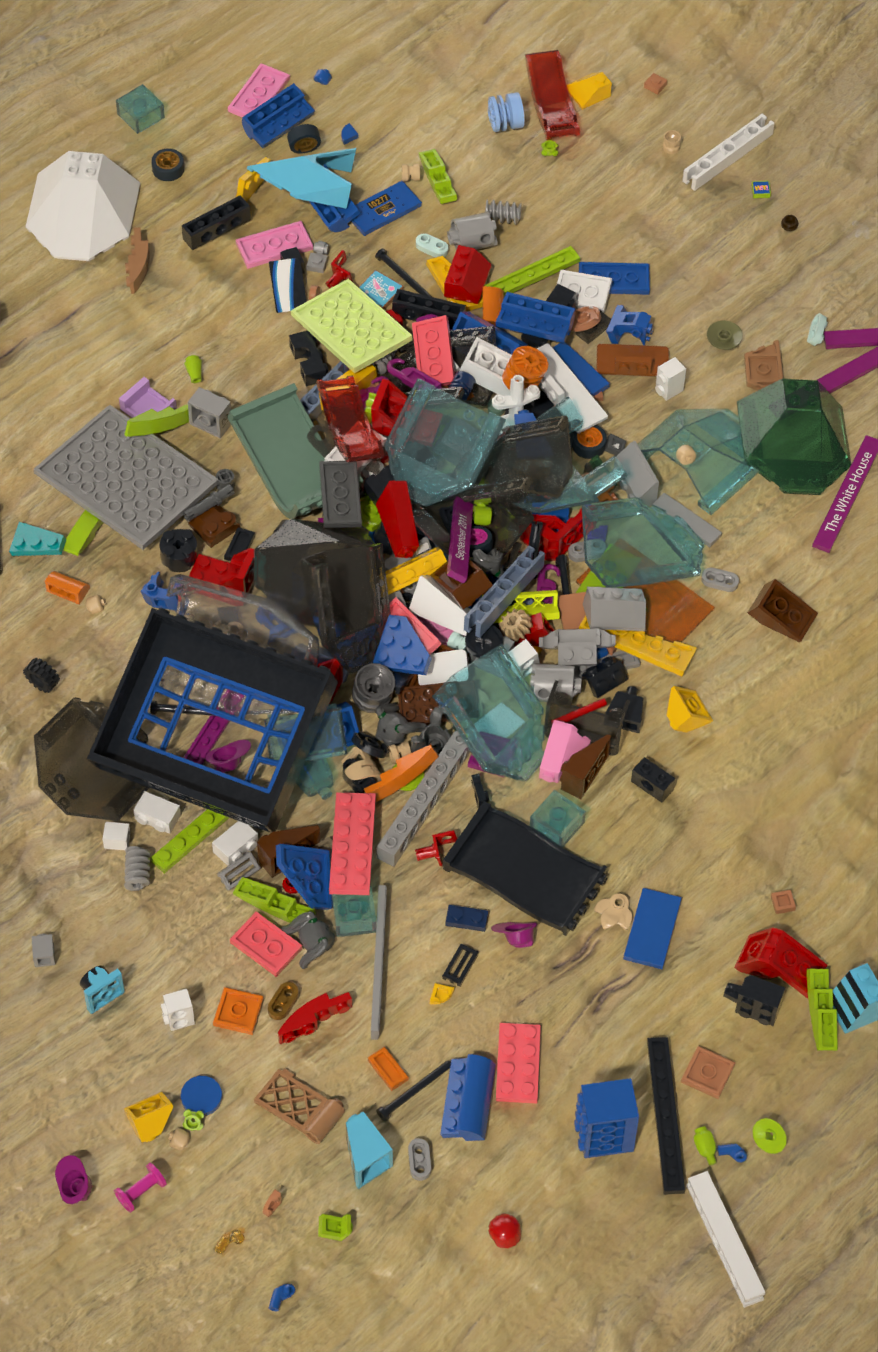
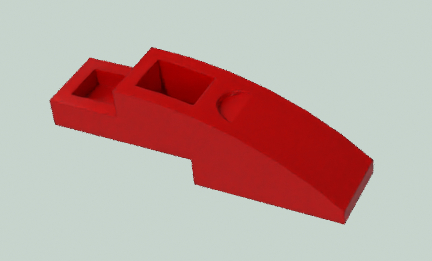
[278,992,352,1044]

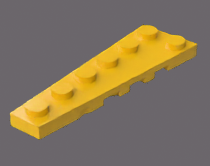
[578,615,697,677]

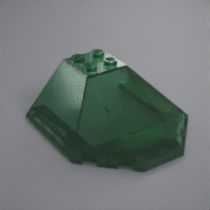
[737,379,851,495]

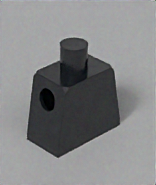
[604,686,643,733]

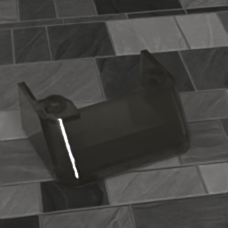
[544,680,630,756]

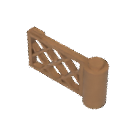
[254,1068,345,1144]

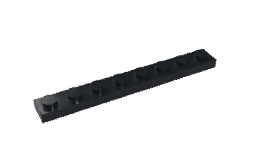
[647,1037,685,1195]

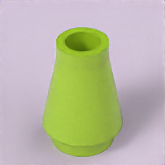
[184,355,202,383]

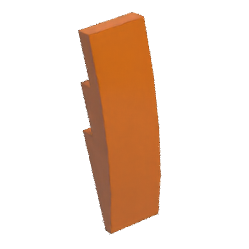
[364,745,439,802]

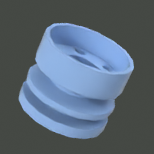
[488,92,524,132]

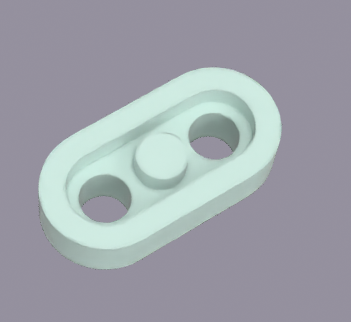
[416,234,448,258]
[807,313,828,346]

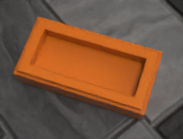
[368,1047,409,1091]

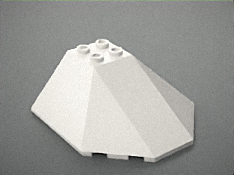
[26,151,140,261]

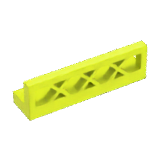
[482,590,560,623]

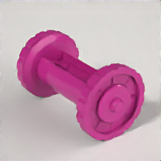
[114,1163,167,1213]

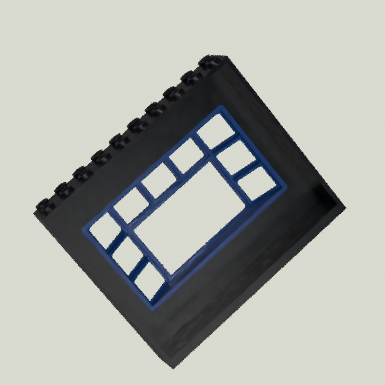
[87,608,338,833]

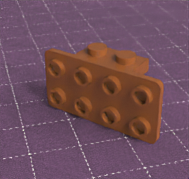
[596,344,669,377]

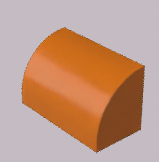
[482,286,504,326]
[45,571,90,605]

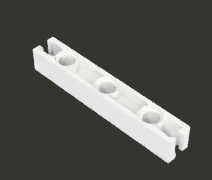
[683,114,774,191]
[686,1171,765,1308]

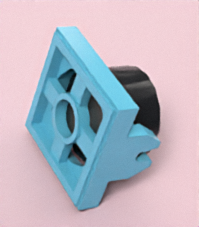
[80,965,125,1014]

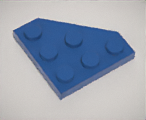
[373,615,432,675]
[276,844,332,910]

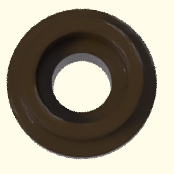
[781,215,799,231]

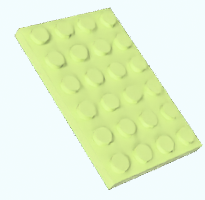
[291,279,412,373]

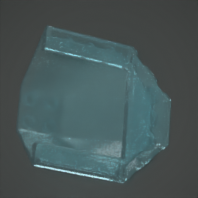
[384,378,506,507]
[637,409,760,515]
[582,497,704,588]
[432,644,545,781]

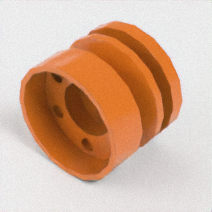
[502,346,549,390]

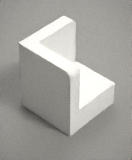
[103,822,131,850]

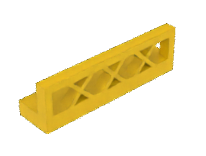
[371,546,447,598]

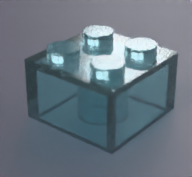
[116,84,165,134]
[530,790,586,848]
[331,886,376,937]

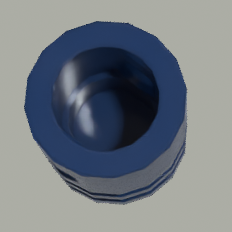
[447,371,476,402]

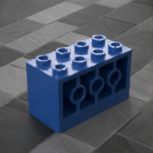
[574,1078,639,1158]

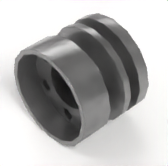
[352,663,395,713]

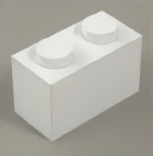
[655,357,686,401]
[134,791,181,834]
[212,821,258,866]

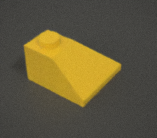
[564,72,612,110]
[667,686,713,733]
[124,1092,173,1143]

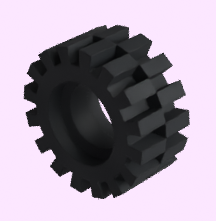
[23,658,60,693]

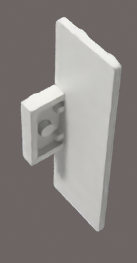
[537,343,608,433]

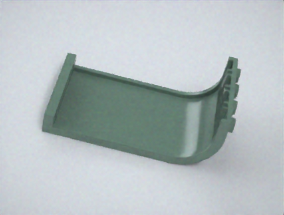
[228,383,363,519]

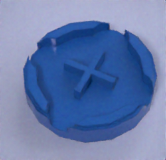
[181,1076,222,1115]

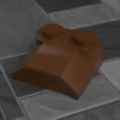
[188,505,240,548]

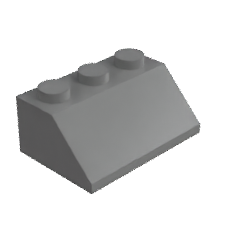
[612,441,659,511]
[583,587,646,631]

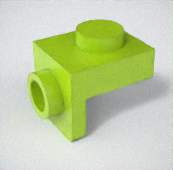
[318,1214,353,1241]

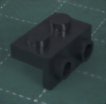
[581,657,628,698]

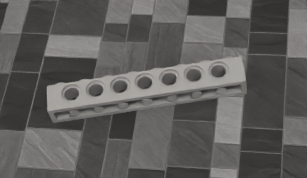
[377,729,473,867]

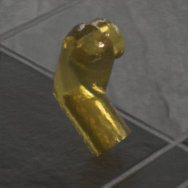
[214,1229,245,1255]

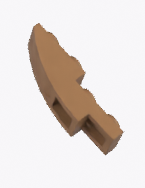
[125,227,150,294]

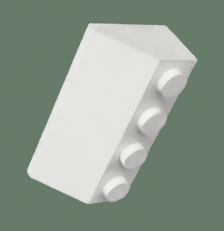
[459,337,512,396]

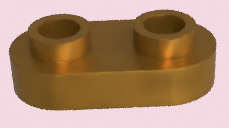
[268,982,299,1020]

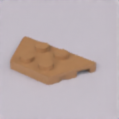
[744,340,785,399]

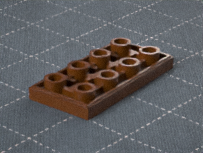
[398,680,478,724]

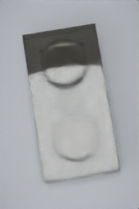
[575,310,611,344]

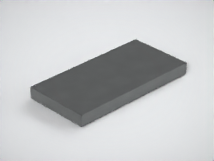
[319,460,362,528]

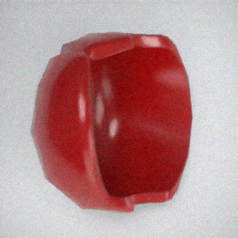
[488,1213,522,1248]

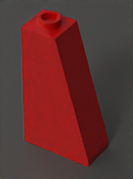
[375,481,419,558]

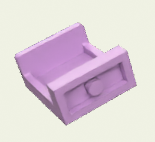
[119,377,177,418]

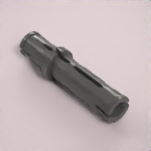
[183,484,235,522]

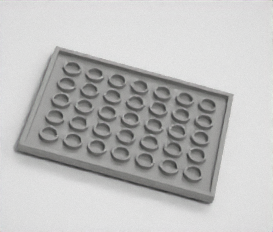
[34,405,218,550]

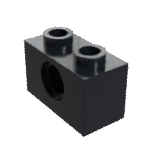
[631,757,676,803]

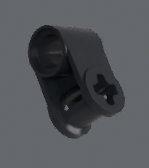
[342,759,376,793]

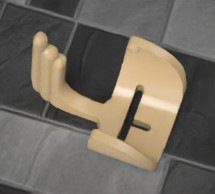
[341,747,382,781]

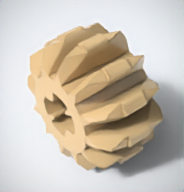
[499,608,533,642]

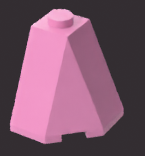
[539,720,591,783]

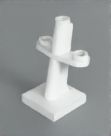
[492,375,540,449]

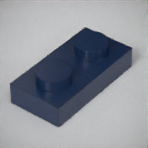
[445,905,488,932]

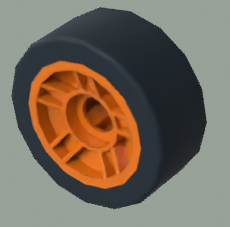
[572,425,607,459]

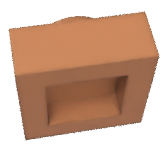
[644,73,667,95]
[771,890,796,914]

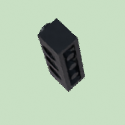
[181,195,251,250]
[392,289,466,329]

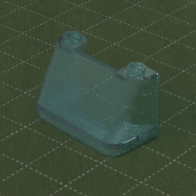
[264,703,348,767]

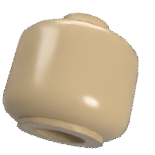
[676,445,696,465]
[86,595,106,614]
[168,1128,190,1150]

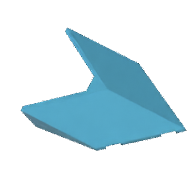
[247,148,356,209]

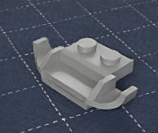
[539,628,616,666]

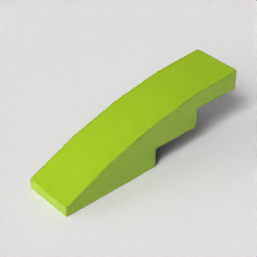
[419,149,457,204]
[124,404,189,437]
[63,510,104,556]
[233,877,316,923]
[807,969,838,1051]

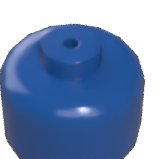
[313,69,332,85]

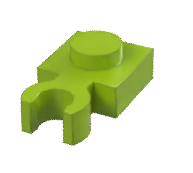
[364,392,376,423]

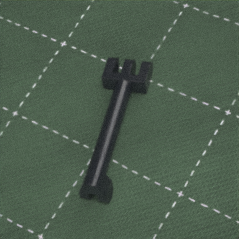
[555,554,570,609]

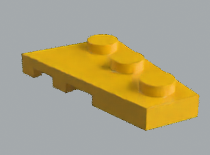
[236,157,271,202]

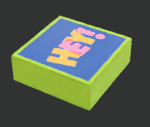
[751,181,771,198]

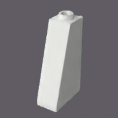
[409,575,475,636]

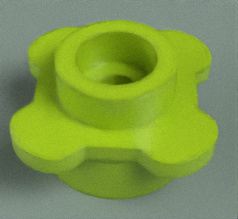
[541,140,558,156]
[183,1109,204,1131]

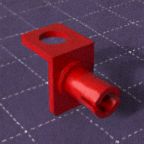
[325,250,353,289]
[415,830,457,866]

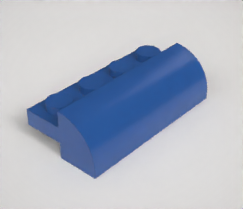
[242,83,315,148]
[309,164,361,232]
[496,292,575,343]
[440,1054,496,1141]

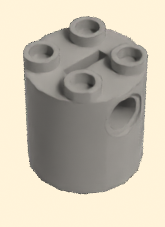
[447,212,497,250]
[530,663,582,704]

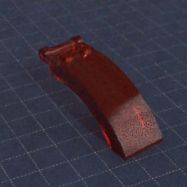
[525,50,580,140]
[317,375,385,463]

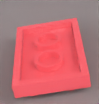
[230,912,302,977]

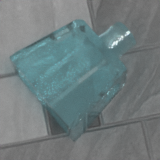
[296,751,333,800]

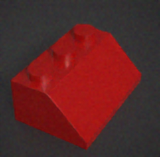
[444,245,492,304]

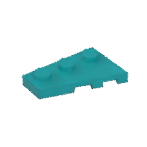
[9,522,66,556]

